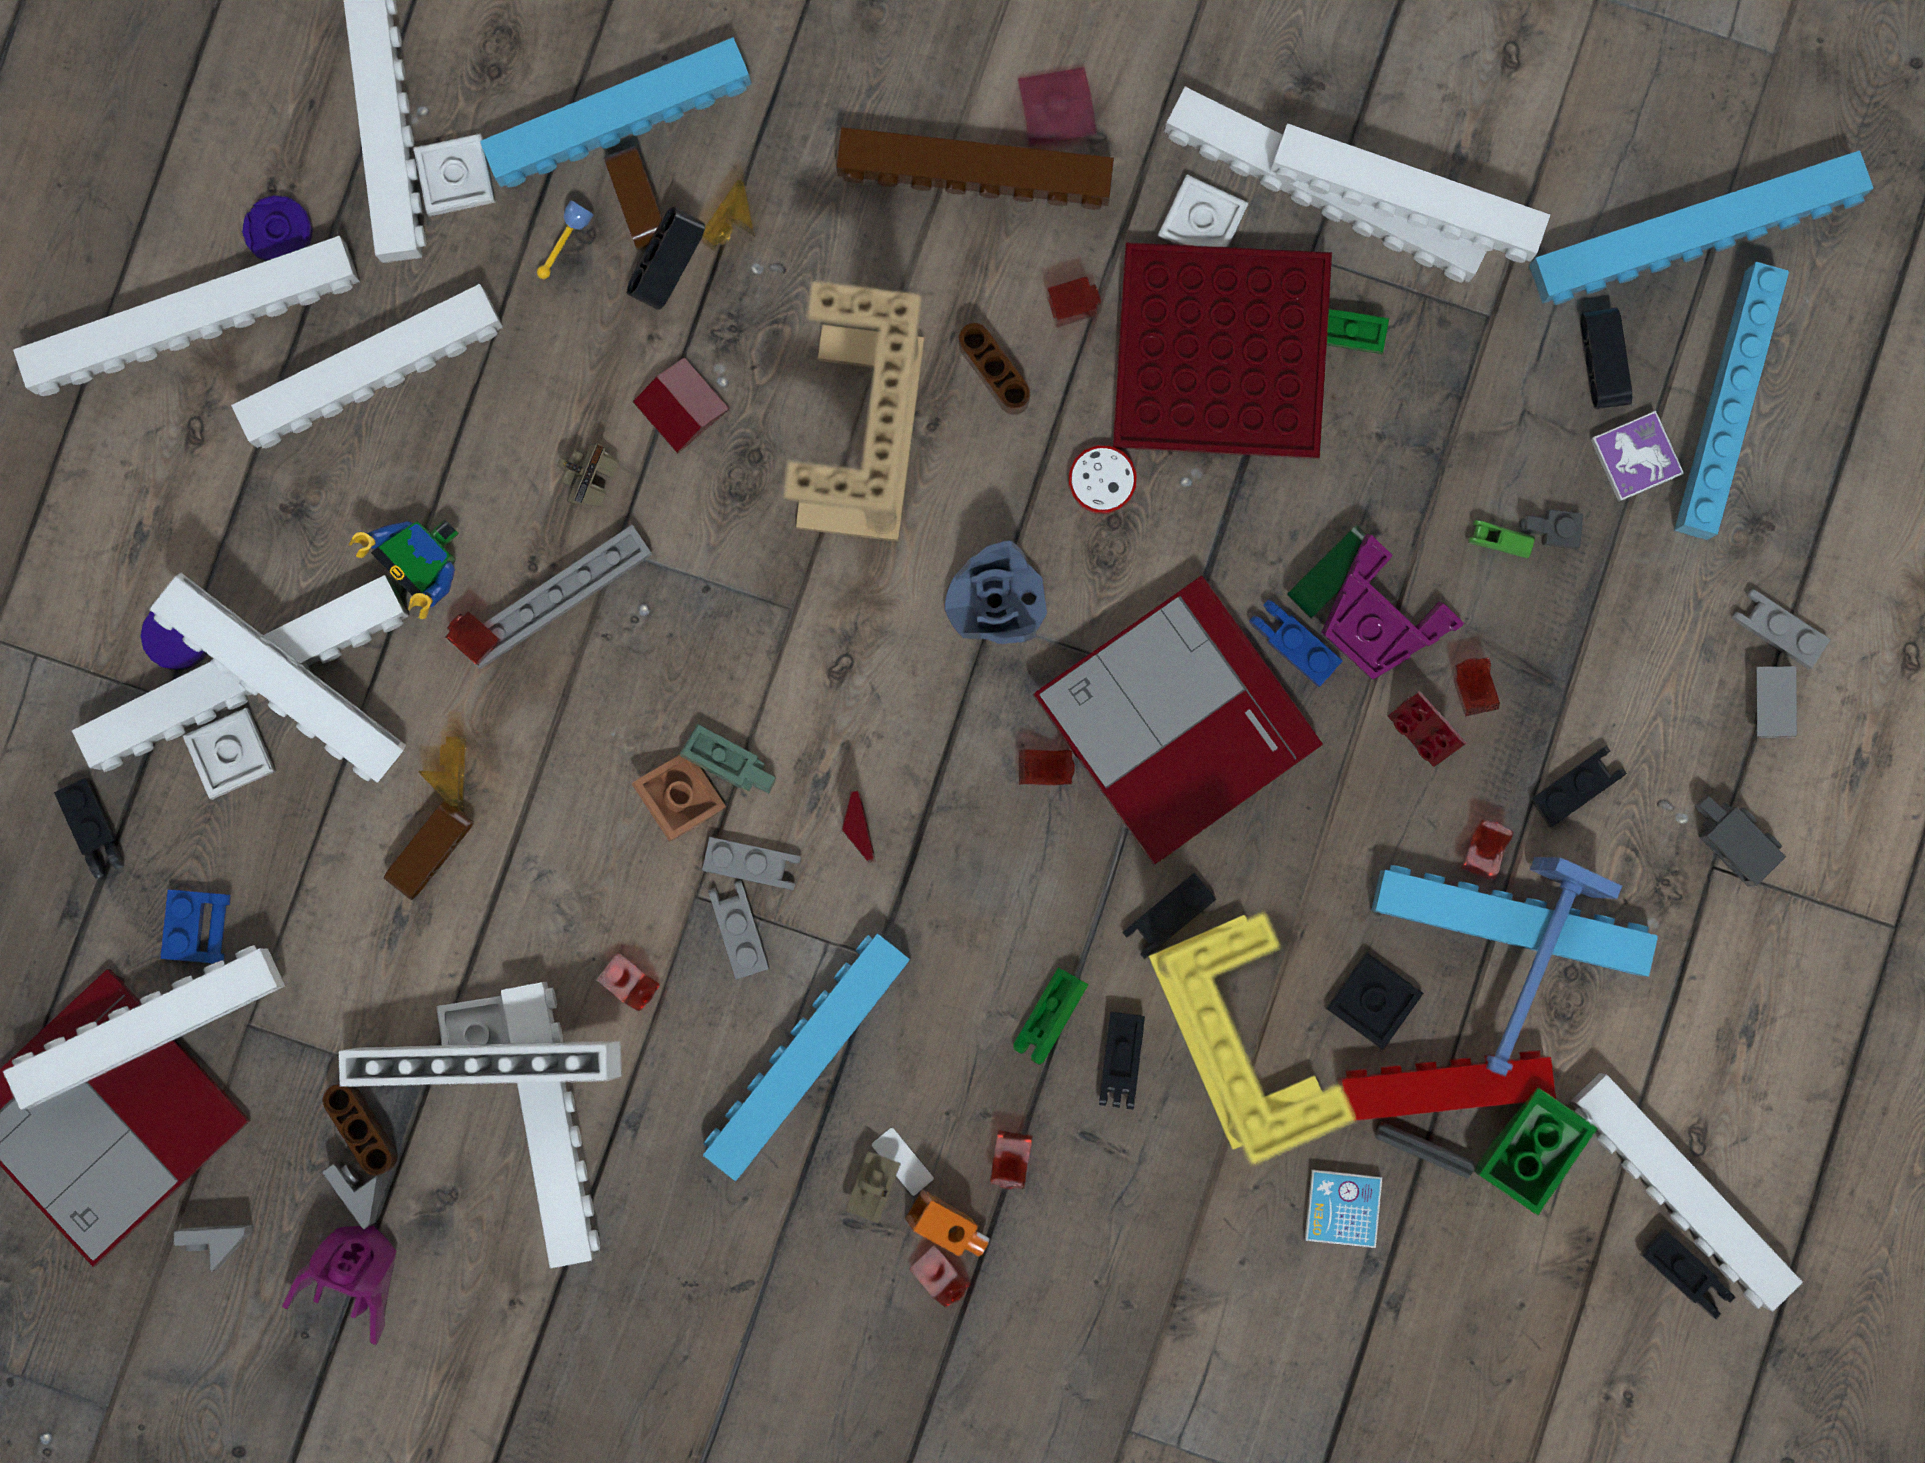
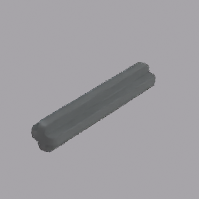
[1375,1121,1475,1178]

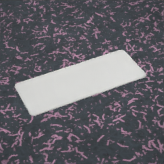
[872,1128,934,1196]

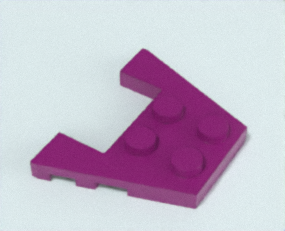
[1321,533,1464,679]

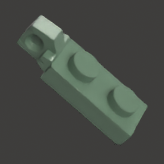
[680,724,776,794]

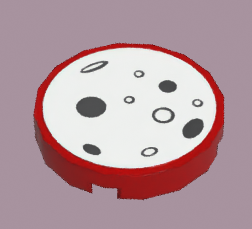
[1068,445,1137,514]

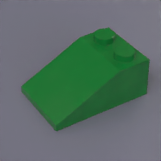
[1473,1088,1598,1216]

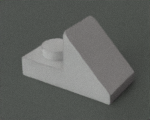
[322,1161,383,1229]
[174,1224,253,1272]

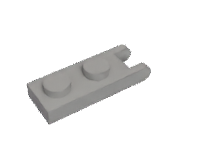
[1732,589,1831,669]
[702,837,801,890]
[708,880,770,980]

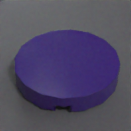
[242,195,313,261]
[140,611,207,670]

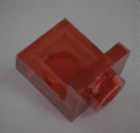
[445,611,501,665]
[1454,657,1500,717]
[1019,749,1075,786]
[1461,820,1514,881]
[597,952,660,1011]
[990,1130,1033,1189]
[909,1245,970,1307]

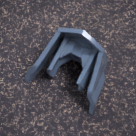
[945,541,1047,644]

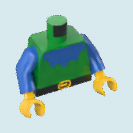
[348,519,459,619]

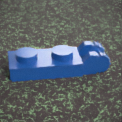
[1249,599,1343,687]

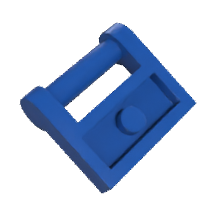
[160,889,231,964]

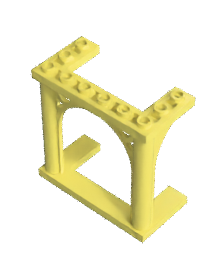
[1148,913,1355,1164]

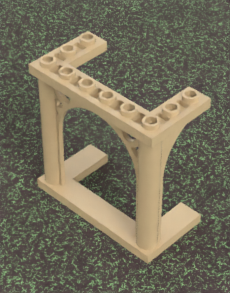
[784,281,924,542]

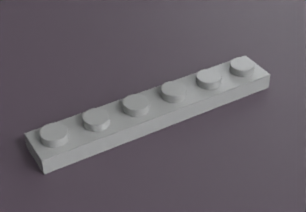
[459,525,653,669]

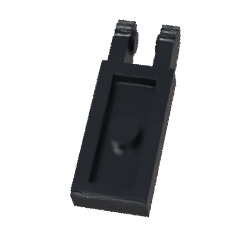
[54,778,124,879]
[1639,1228,1736,1319]

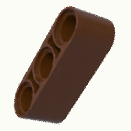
[604,146,662,249]
[959,323,1030,415]
[384,800,474,900]
[323,1084,398,1175]

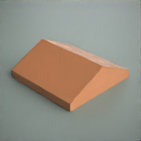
[632,755,726,842]

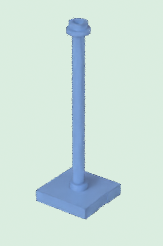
[1486,857,1622,1076]

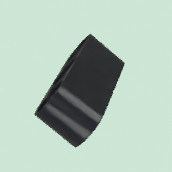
[627,207,705,310]
[1580,307,1632,409]

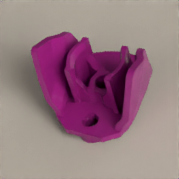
[282,1226,397,1345]

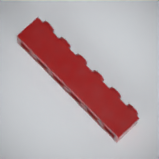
[1337,1050,1556,1121]

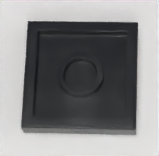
[1325,952,1424,1050]

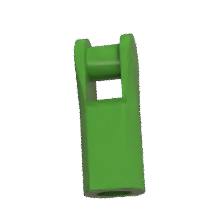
[1468,520,1535,559]

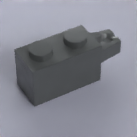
[1694,795,1786,887]

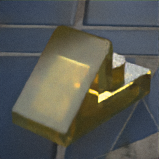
[701,179,755,250]
[418,737,466,808]

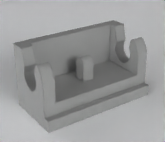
[1756,666,1797,738]

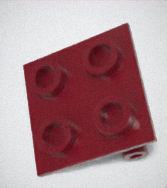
[1387,691,1467,767]

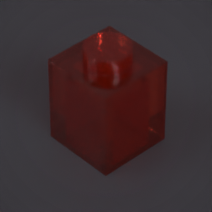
[1046,276,1101,328]

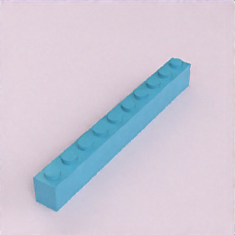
[1529,150,1874,305]

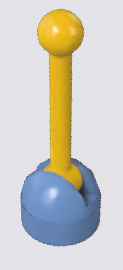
[537,200,594,279]

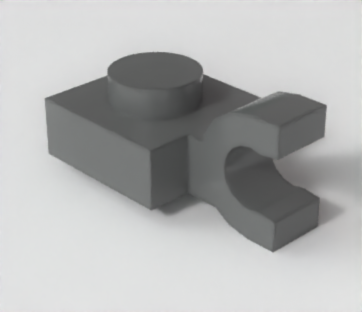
[1519,510,1583,549]

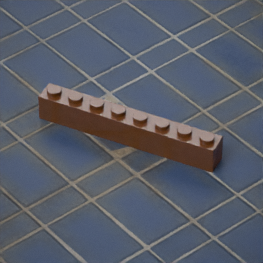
[836,127,1114,210]

